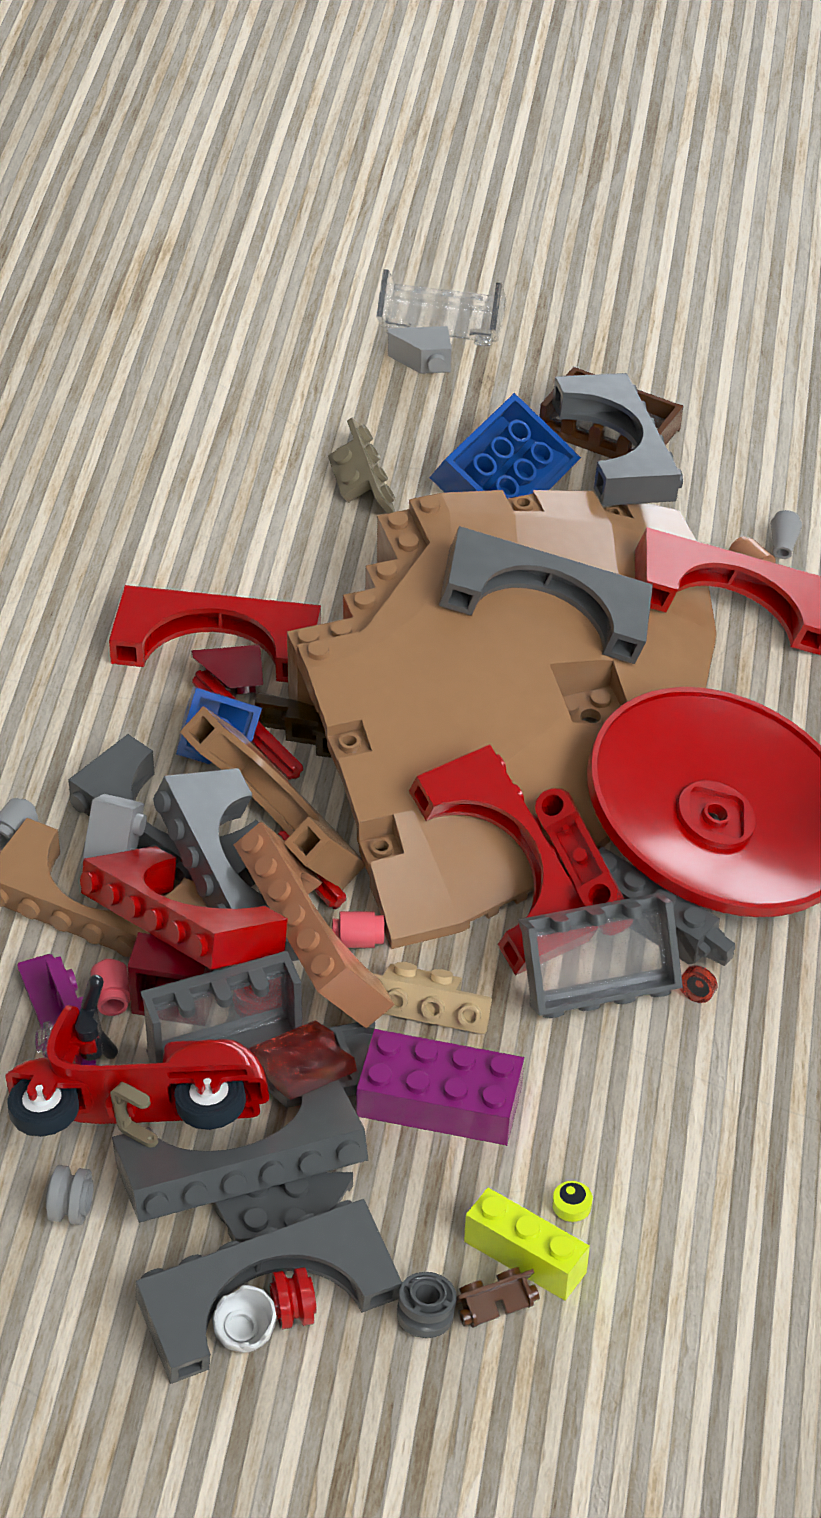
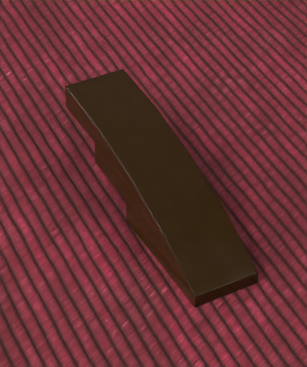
[255,692,332,758]

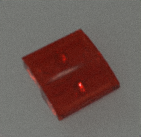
[249,1020,357,1100]

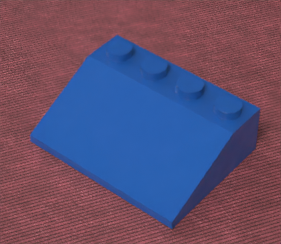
[429,393,581,499]

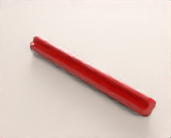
[192,670,304,780]

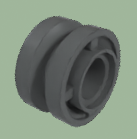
[397,1272,457,1338]

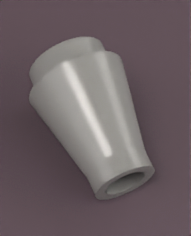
[770,510,802,559]

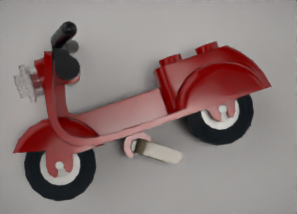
[5,975,269,1147]

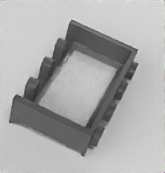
[518,893,683,1018]
[140,951,302,1064]

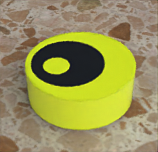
[552,1181,593,1222]

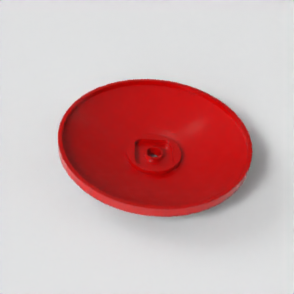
[587,687,821,917]

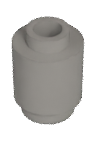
[0,798,38,849]

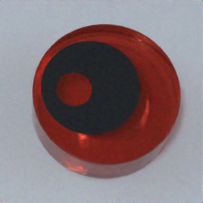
[680,965,718,1003]

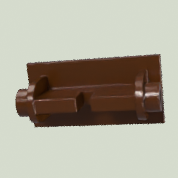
[456,1267,540,1328]

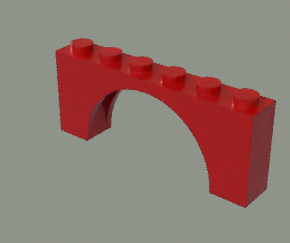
[409,744,598,976]
[80,846,288,969]

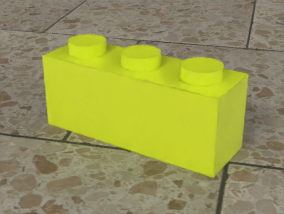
[464,1187,590,1301]

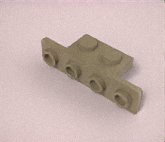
[328,418,396,513]

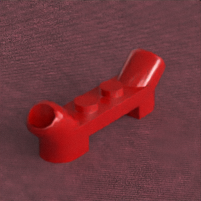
[535,788,633,936]

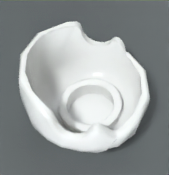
[212,1285,277,1353]

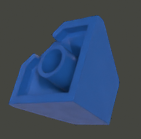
[176,686,262,764]

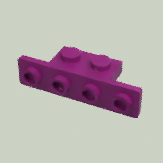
[17,954,97,1065]

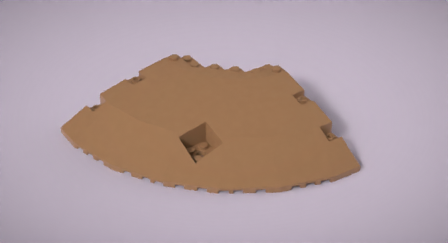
[287,490,717,949]

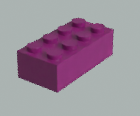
[357,1029,525,1146]

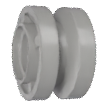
[46,1165,94,1225]

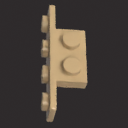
[374,962,492,1034]

